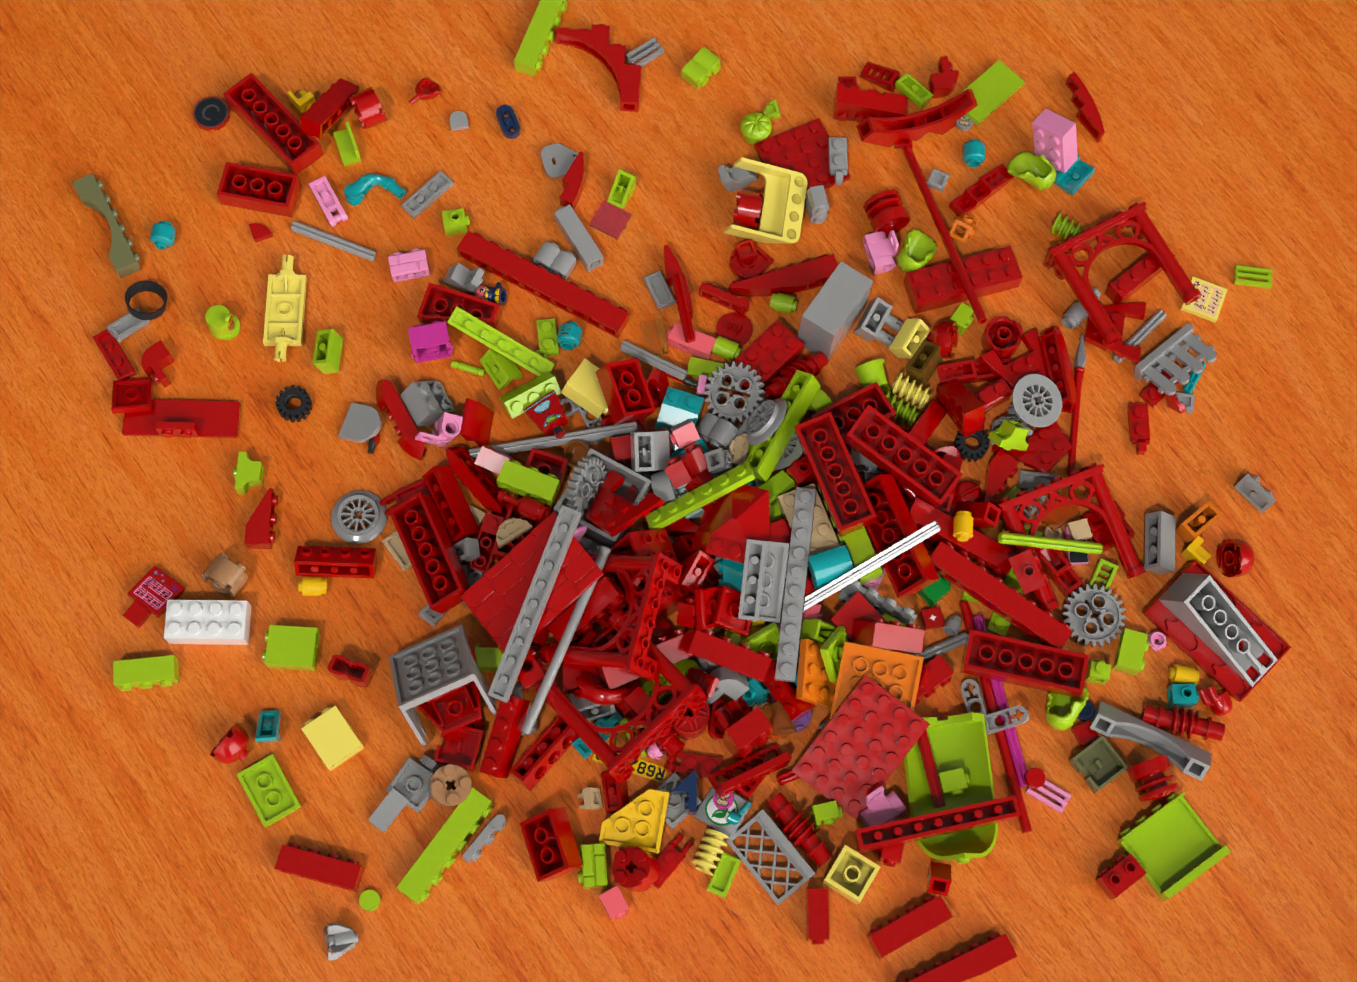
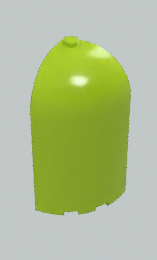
[904,712,998,864]

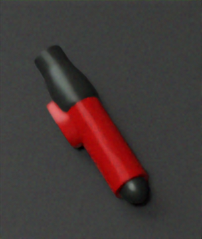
[663,371,698,388]
[367,434,380,454]

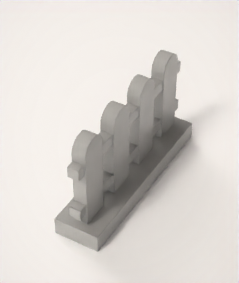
[1134,323,1216,395]
[837,580,917,624]

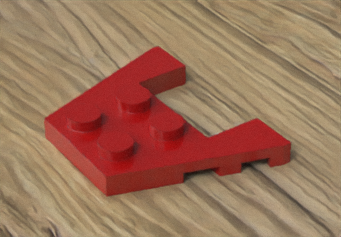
[1084,302,1146,365]
[978,329,1049,396]
[991,402,1072,474]
[584,470,665,537]

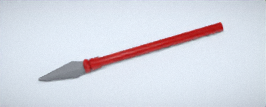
[1067,334,1086,474]

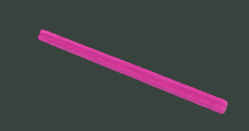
[973,615,1027,787]

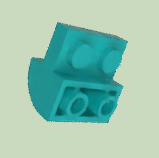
[808,545,853,590]

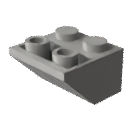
[400,380,456,427]
[630,431,670,472]

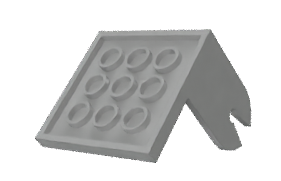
[389,624,497,746]

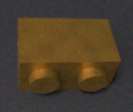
[905,340,943,387]

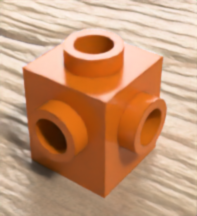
[949,214,977,243]

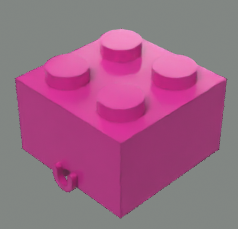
[408,321,453,363]

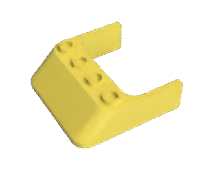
[724,157,807,244]

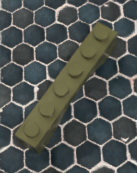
[72,173,141,279]

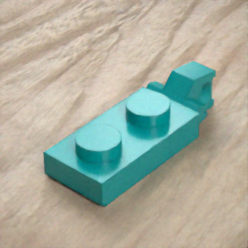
[572,712,622,760]

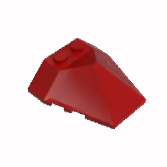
[691,484,770,564]
[417,640,482,735]

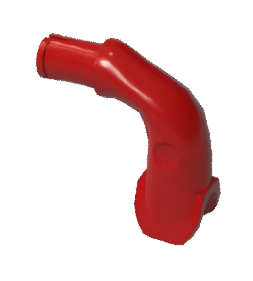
[573,674,641,706]

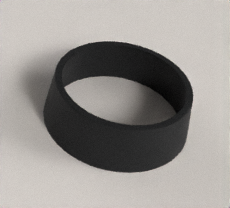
[125,281,167,320]

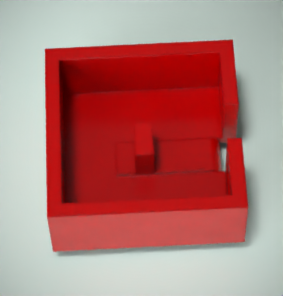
[434,726,485,772]

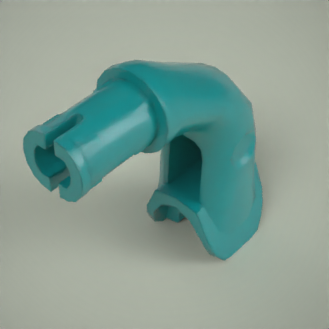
[344,173,406,206]

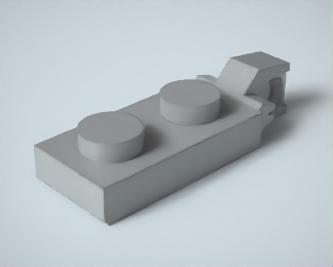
[828,137,848,185]

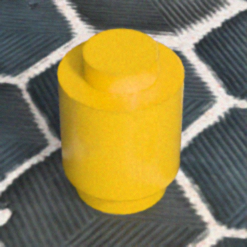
[953,511,973,541]
[298,576,327,596]
[1168,664,1199,686]

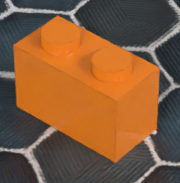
[1175,501,1222,545]

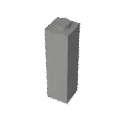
[554,205,604,272]

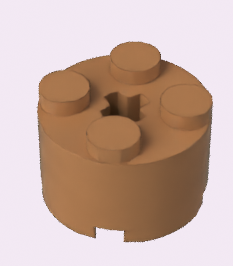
[201,553,248,598]
[428,764,472,807]

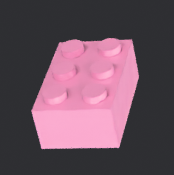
[1032,109,1078,173]

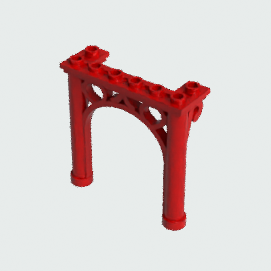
[1043,201,1202,347]
[993,463,1146,611]
[540,552,683,681]
[535,610,708,783]

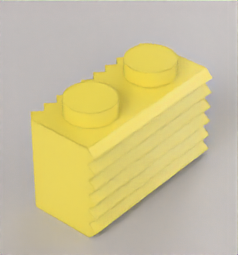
[889,319,930,359]

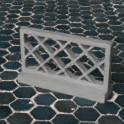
[726,809,816,905]

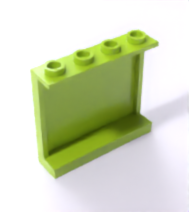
[1117,792,1231,901]

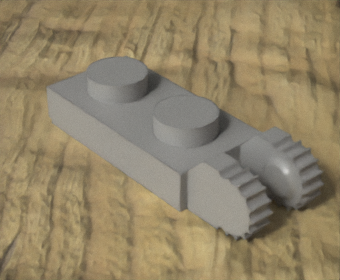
[462,814,506,864]

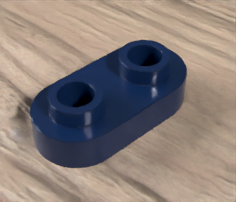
[496,105,520,139]

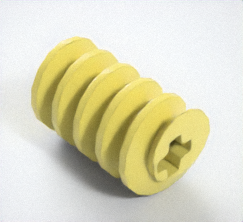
[891,372,934,410]
[691,829,730,876]

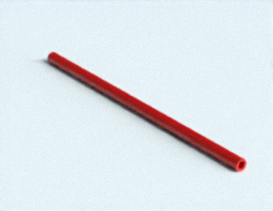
[903,147,987,324]
[959,601,1032,833]

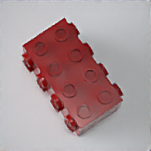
[609,528,691,617]

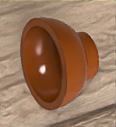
[564,440,590,467]

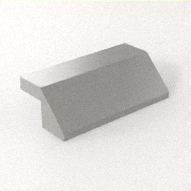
[738,539,790,623]

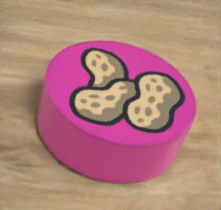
[713,792,734,810]

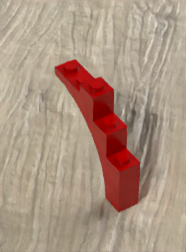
[556,24,642,112]
[856,89,978,148]

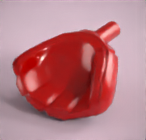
[408,78,441,105]

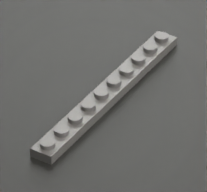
[774,487,816,682]
[488,505,582,703]

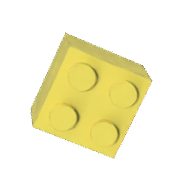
[822,845,880,905]

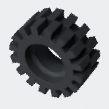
[275,385,312,423]
[953,429,990,462]

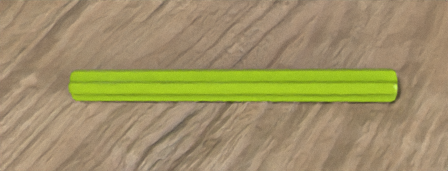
[998,532,1103,554]

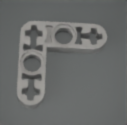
[961,679,1029,735]

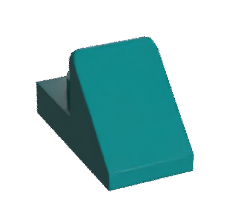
[255,710,281,743]

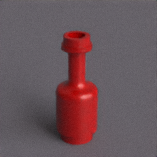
[497,490,548,521]

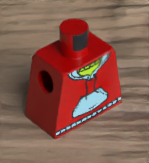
[523,390,569,438]

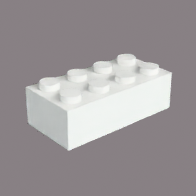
[164,600,252,645]

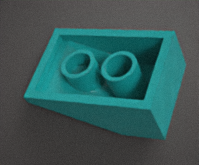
[655,387,704,452]

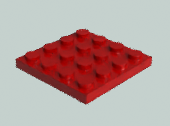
[754,118,850,197]

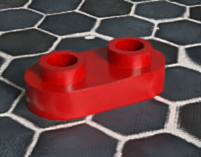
[708,700,729,740]

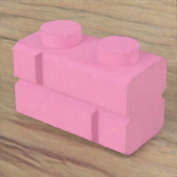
[388,249,430,282]

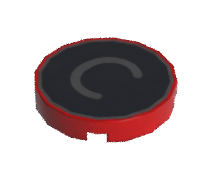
[193,96,230,131]

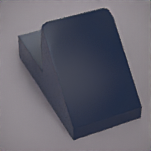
[672,771,697,815]

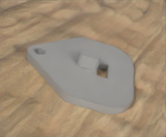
[541,143,578,178]

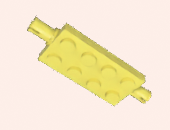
[263,255,307,362]

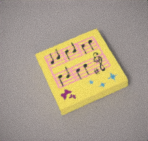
[1180,277,1228,323]

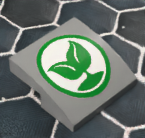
[694,784,752,840]

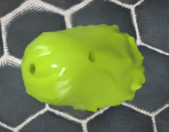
[1007,152,1057,191]
[896,229,937,273]
[1045,687,1090,731]

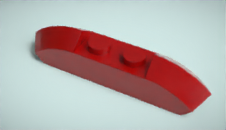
[1040,326,1076,413]
[376,379,427,460]
[445,446,511,518]

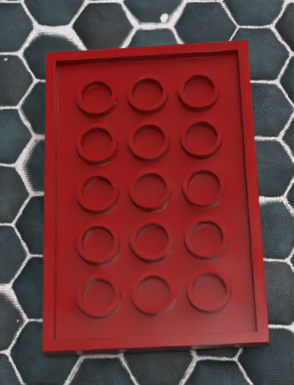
[791,674,930,820]

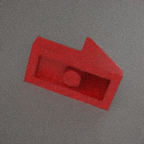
[678,550,714,594]

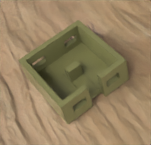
[1069,736,1129,794]

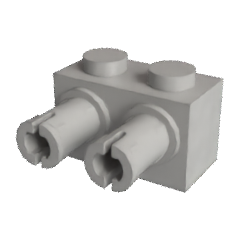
[853,297,903,347]

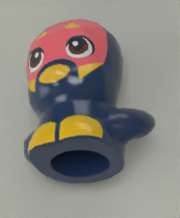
[475,282,507,306]

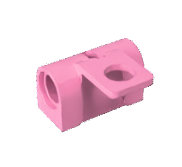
[862,230,899,275]
[415,412,463,447]
[859,786,906,827]

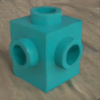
[742,677,771,707]

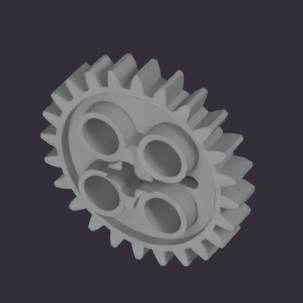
[704,361,766,424]
[565,456,607,519]
[1061,584,1127,648]

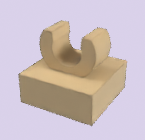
[577,787,603,810]

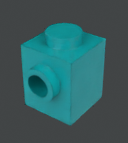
[1166,684,1199,708]

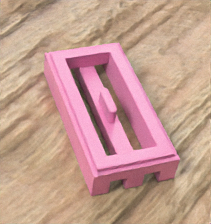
[1026,780,1072,814]

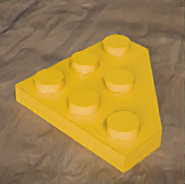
[599,788,669,853]

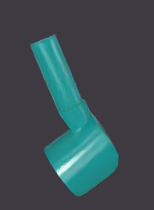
[727,801,751,825]

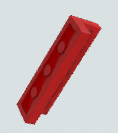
[708,744,792,798]

